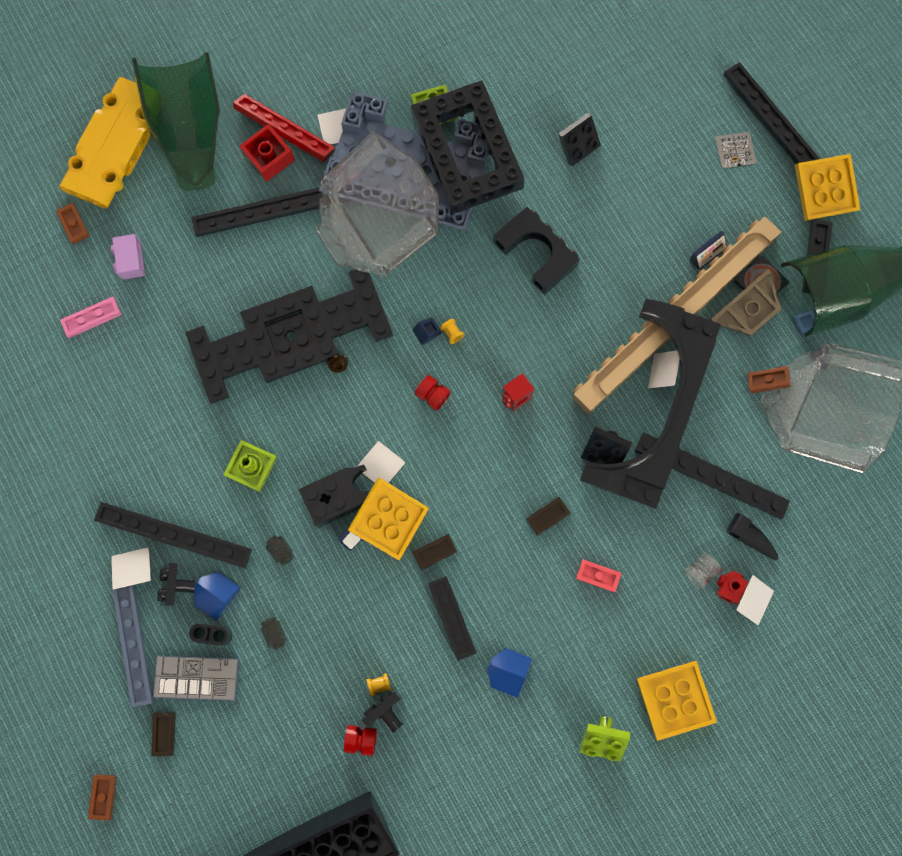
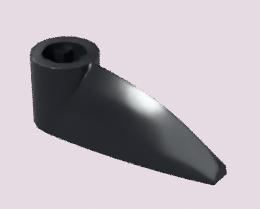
[726,513,778,561]

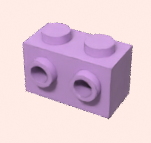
[111,234,145,280]

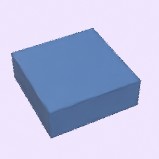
[792,310,820,335]

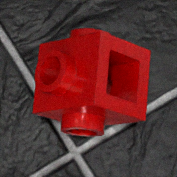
[714,571,748,605]

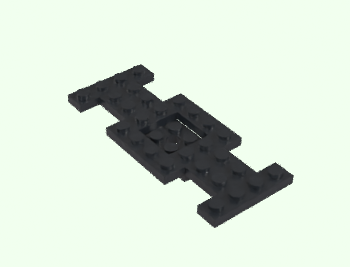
[185,266,393,404]

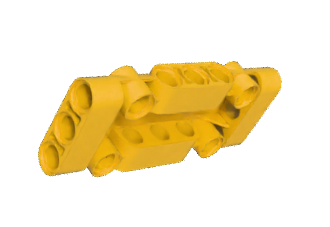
[59,77,166,209]

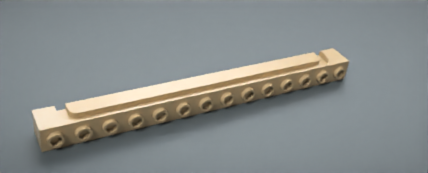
[572,217,781,415]

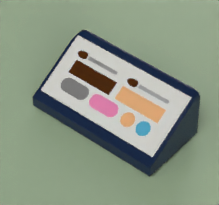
[690,231,727,269]

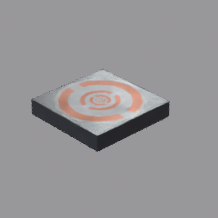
[734,255,789,295]

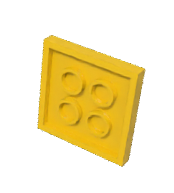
[795,154,860,221]
[348,478,429,561]
[636,661,717,741]

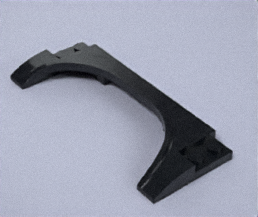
[580,299,721,509]

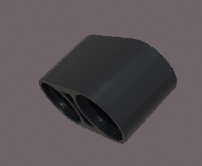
[189,624,232,646]

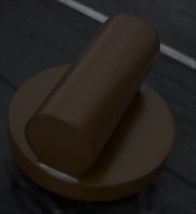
[328,355,348,373]

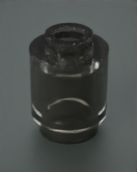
[266,535,295,566]
[261,617,287,650]

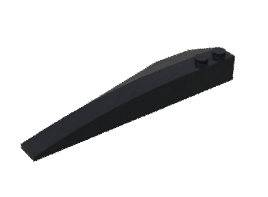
[243,791,400,856]

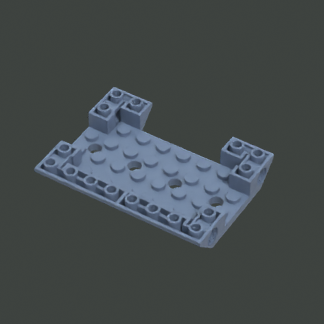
[319,90,489,231]

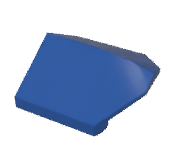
[194,572,241,621]
[488,648,532,698]

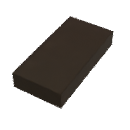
[526,497,571,536]
[413,534,457,570]
[151,712,176,756]

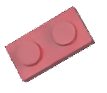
[576,559,621,593]

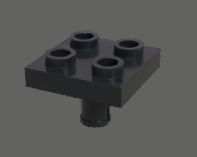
[558,113,601,166]
[581,427,632,464]
[157,563,195,606]
[362,691,403,733]

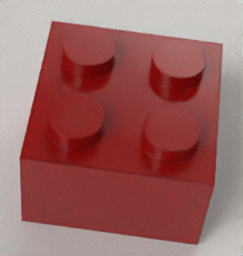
[239,124,295,182]

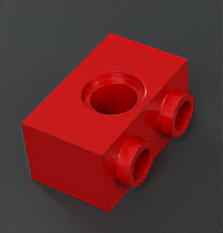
[501,373,534,412]

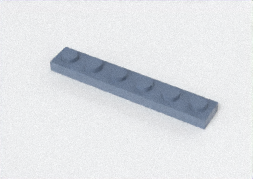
[112,585,154,708]

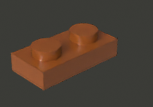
[56,203,90,244]
[748,366,791,394]
[88,774,117,821]

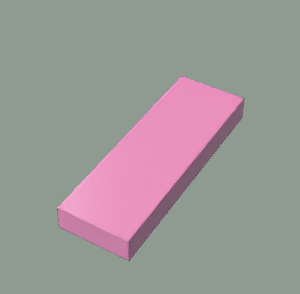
[60,297,122,338]

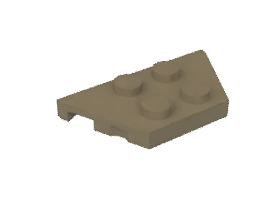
[711,269,781,336]

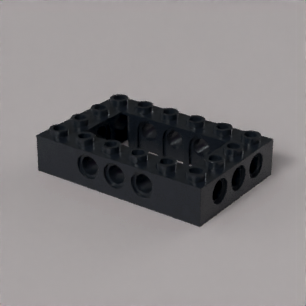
[411,80,525,215]

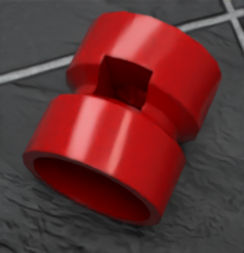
[414,375,451,411]
[343,725,377,757]

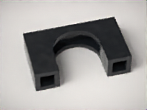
[493,207,579,295]

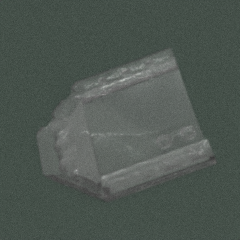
[318,131,439,277]
[760,343,902,474]

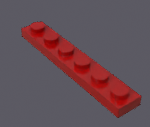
[233,94,335,162]

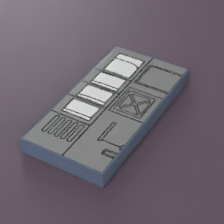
[153,656,240,701]

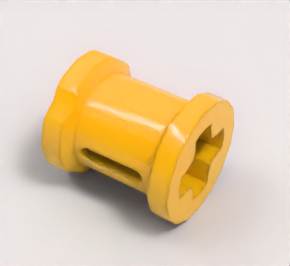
[440,319,465,344]
[367,673,392,697]

